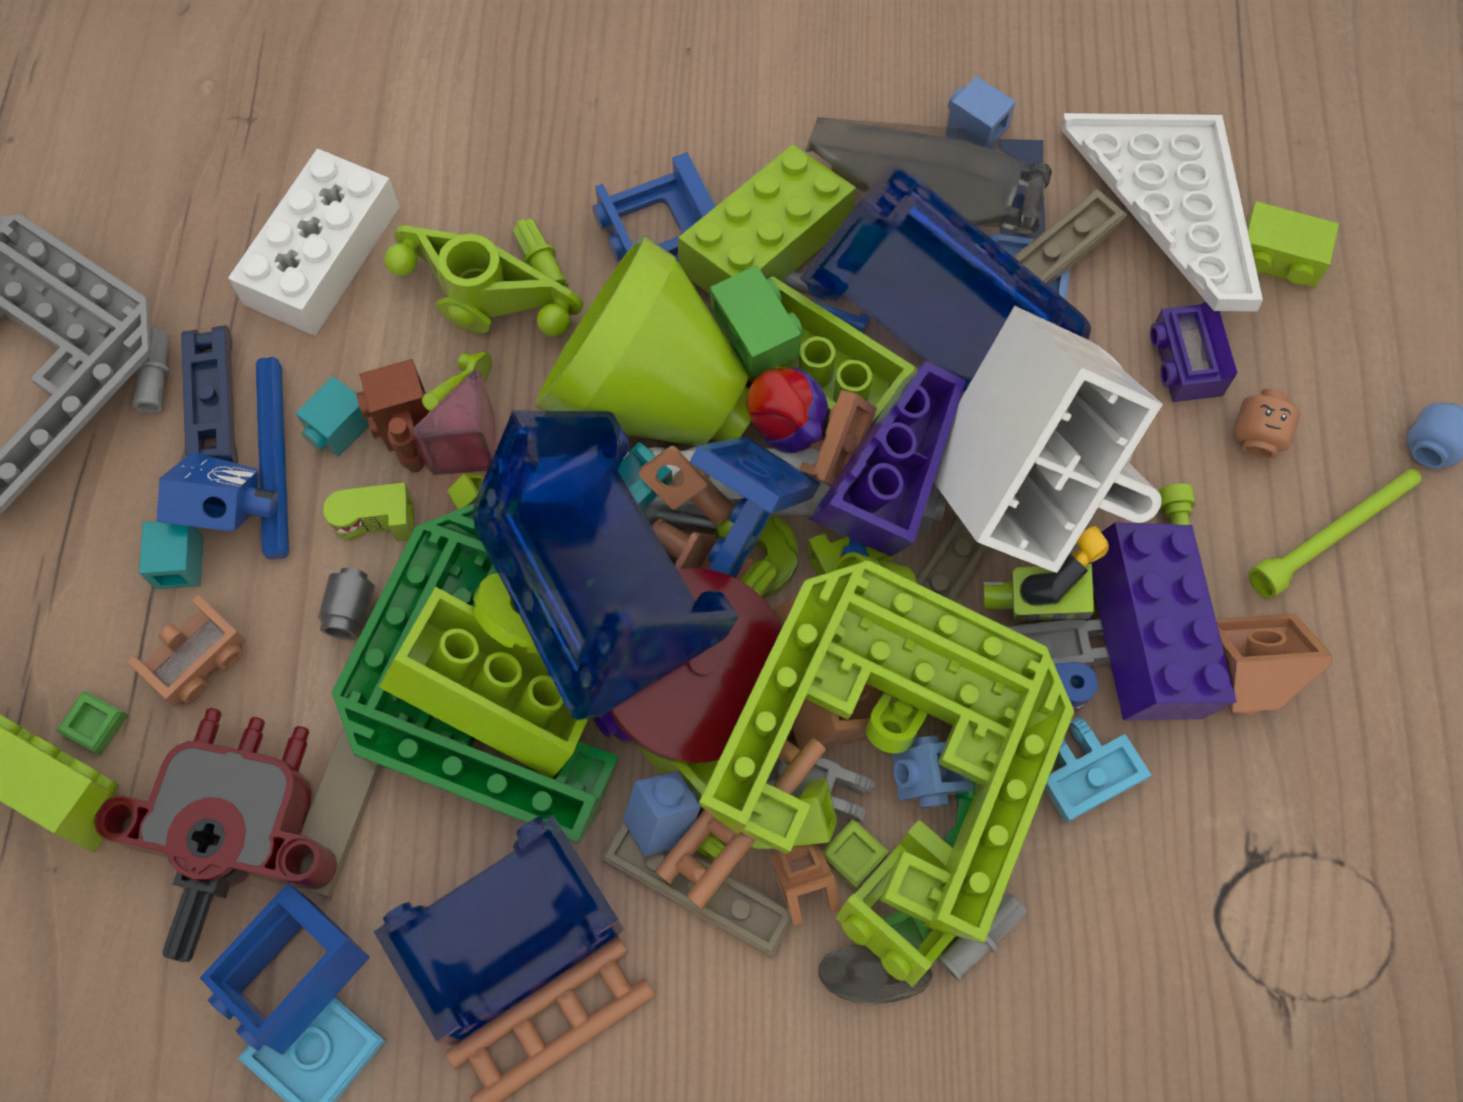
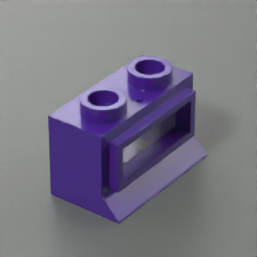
[1150,302,1238,402]

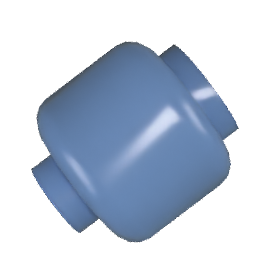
[1406,402,1463,469]

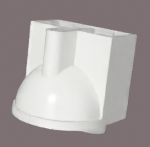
[934,306,1163,573]

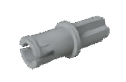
[132,327,170,414]
[937,893,1027,981]

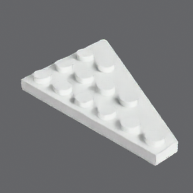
[1061,113,1263,311]

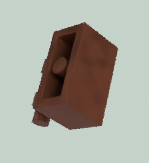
[356,359,440,473]

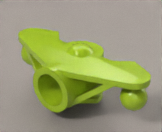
[384,225,583,337]

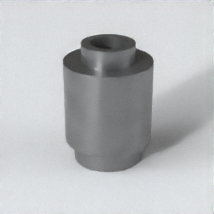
[318,568,375,640]

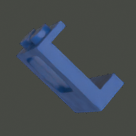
[592,152,716,262]

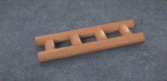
[655,727,826,910]
[445,936,655,1102]

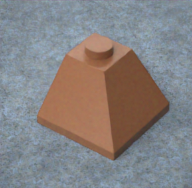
[1216,614,1333,715]

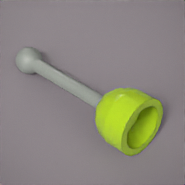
[640,505,734,538]

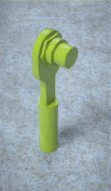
[422,351,492,411]

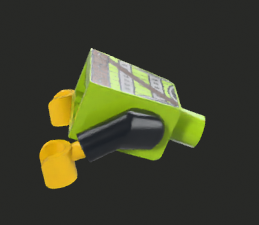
[984,526,1109,622]

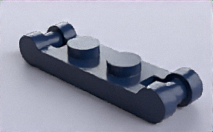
[181,325,238,464]

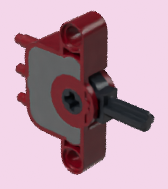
[94,708,337,962]

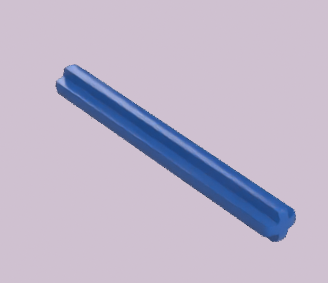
[256,357,289,560]

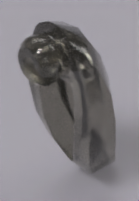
[818,945,933,1005]

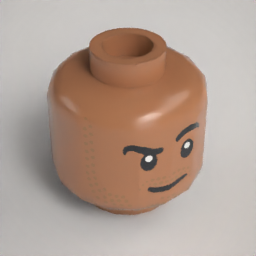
[1234,389,1300,458]

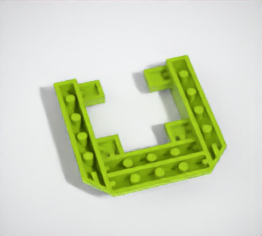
[698,560,1074,943]

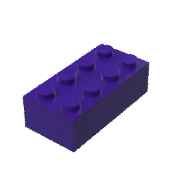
[1089,522,1237,721]

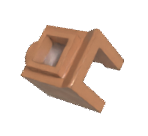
[771,844,841,926]

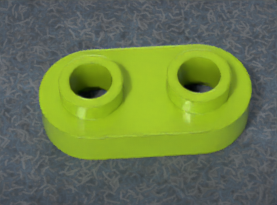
[866,692,929,754]

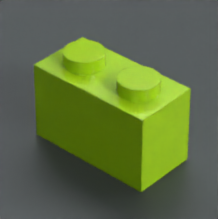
[1245,201,1339,287]

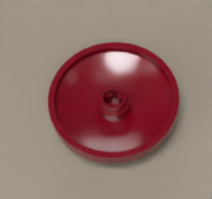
[597,568,782,764]

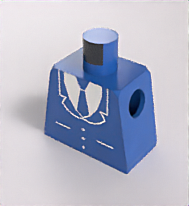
[157,452,278,531]

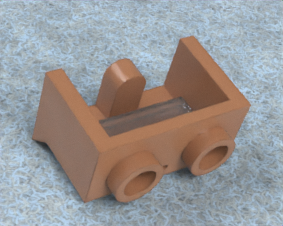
[126,594,246,707]

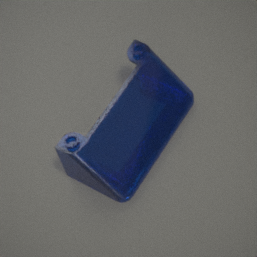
[799,164,1091,392]
[473,410,739,720]

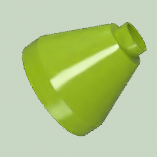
[534,235,751,446]

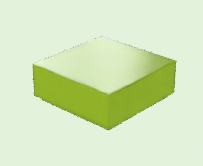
[822,819,889,890]

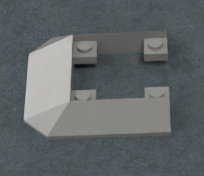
[0,214,151,515]

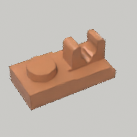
[800,390,877,487]

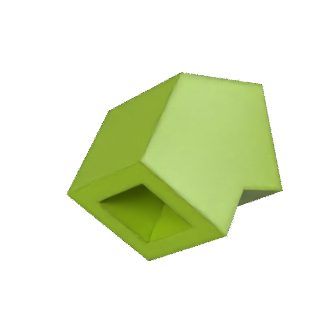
[447,473,496,510]

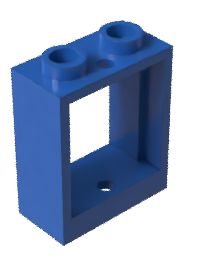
[200,883,370,1055]

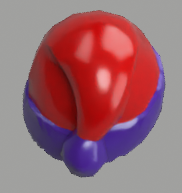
[746,367,828,454]

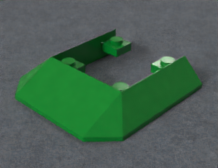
[332,502,666,844]

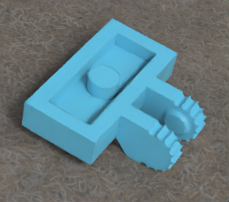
[1044,717,1152,824]

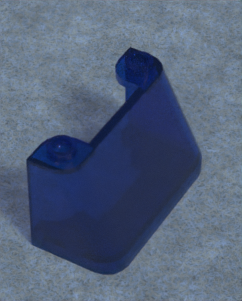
[373,815,624,1045]

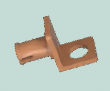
[639,446,734,525]
[646,518,755,580]

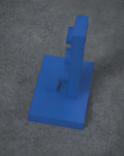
[690,436,821,578]

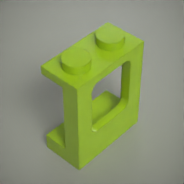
[835,820,955,987]

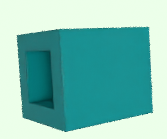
[296,376,369,457]
[139,521,204,590]

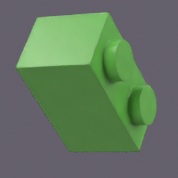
[710,265,803,379]

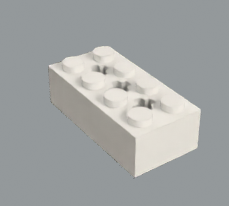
[228,148,400,336]

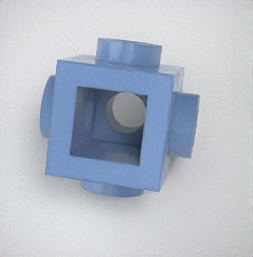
[892,736,974,808]

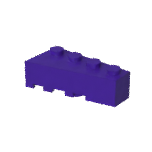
[809,361,966,557]

